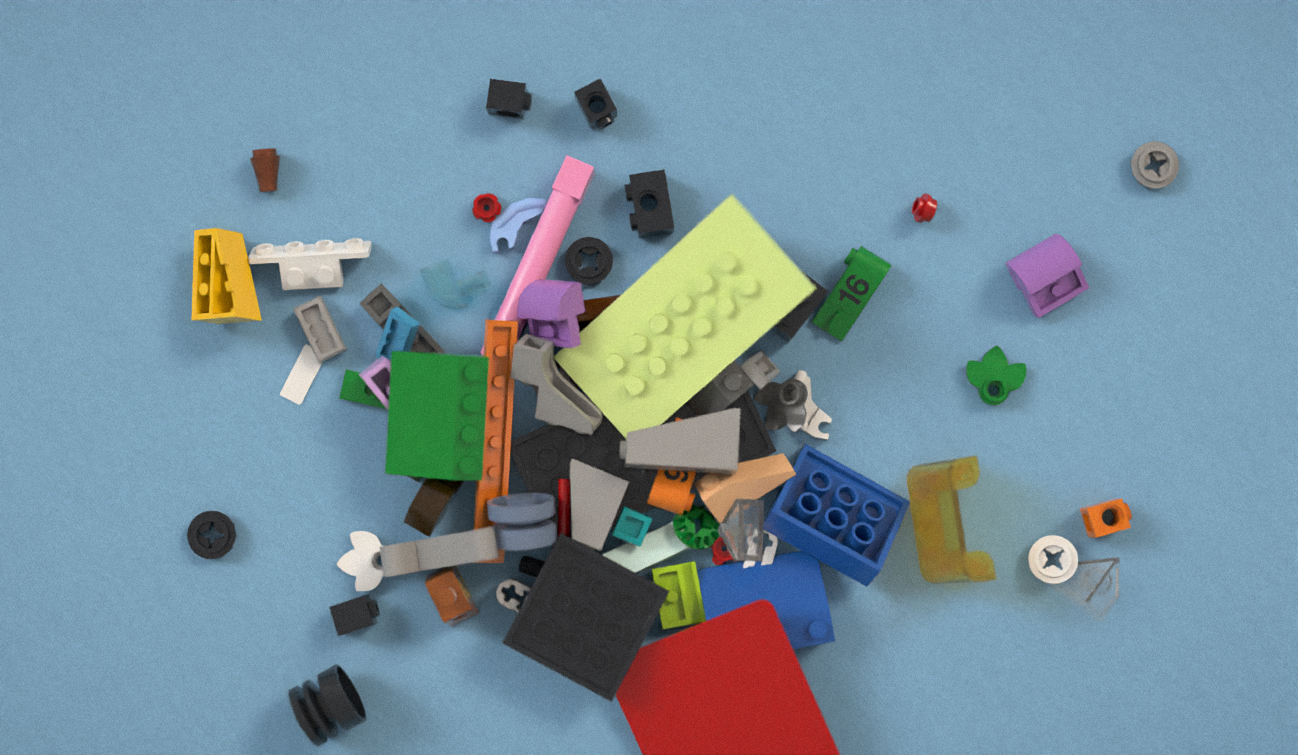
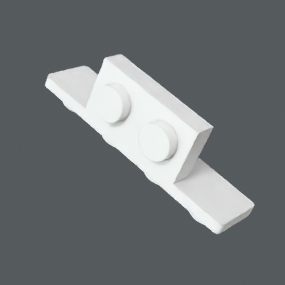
[248,238,372,290]

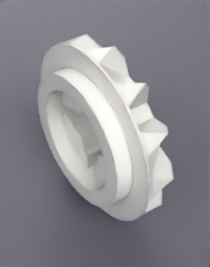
[1028,535,1078,584]

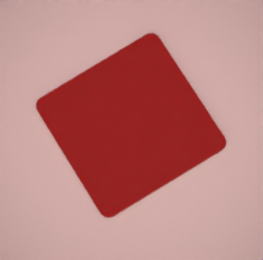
[615,599,840,755]

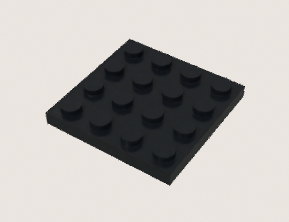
[502,533,670,702]

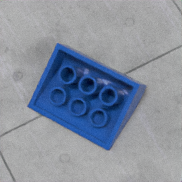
[760,444,910,587]
[697,551,835,649]

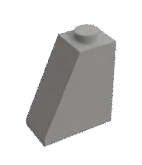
[570,459,629,551]

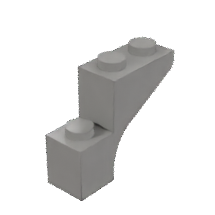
[511,334,603,435]

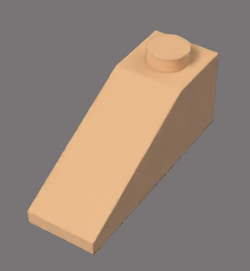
[694,453,796,523]

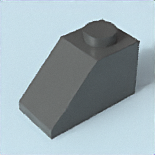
[687,361,754,416]

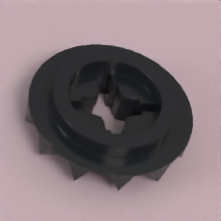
[565,237,613,285]
[187,511,237,559]

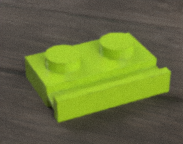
[652,561,706,629]

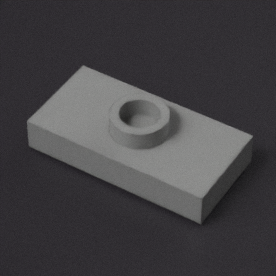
[293,296,347,363]
[740,350,780,389]

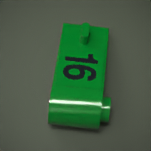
[812,246,891,341]

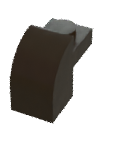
[404,478,465,537]

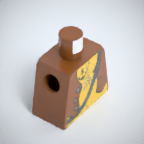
[425,565,479,627]

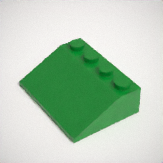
[385,351,489,481]

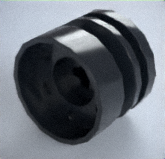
[288,664,367,747]

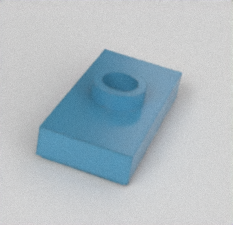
[375,306,420,361]

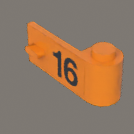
[647,417,696,516]

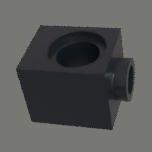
[574,78,617,130]
[486,79,532,119]
[329,594,380,636]

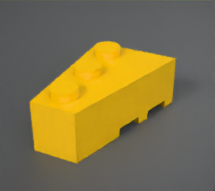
[191,228,262,324]

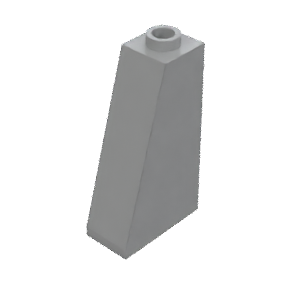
[619,408,740,474]

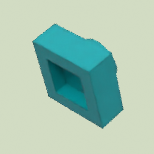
[612,506,652,547]

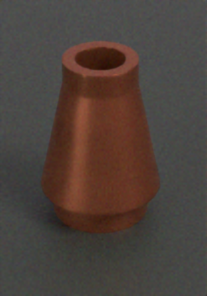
[250,148,280,192]

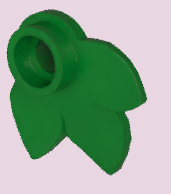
[966,346,1027,405]

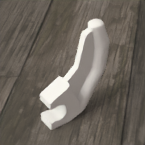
[791,370,832,440]

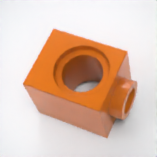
[1079,498,1132,538]

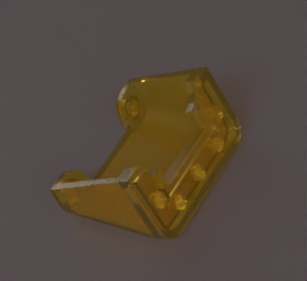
[907,455,996,584]

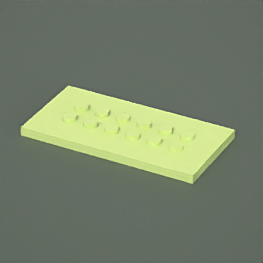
[554,194,816,440]

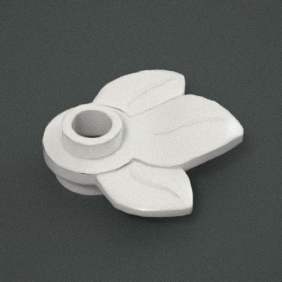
[337,531,384,591]

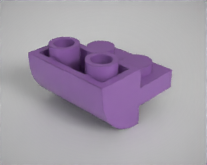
[1005,233,1089,318]
[517,279,585,348]

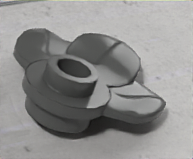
[754,379,808,432]

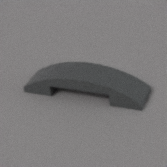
[359,283,446,353]

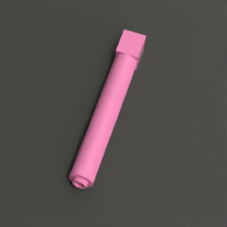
[480,155,595,355]

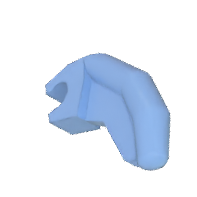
[490,197,547,253]

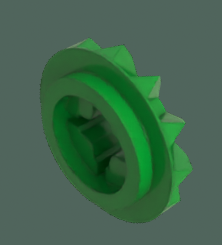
[673,503,720,550]

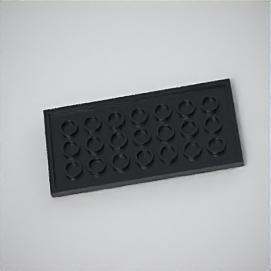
[510,361,776,546]

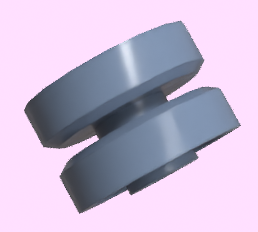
[487,493,557,550]

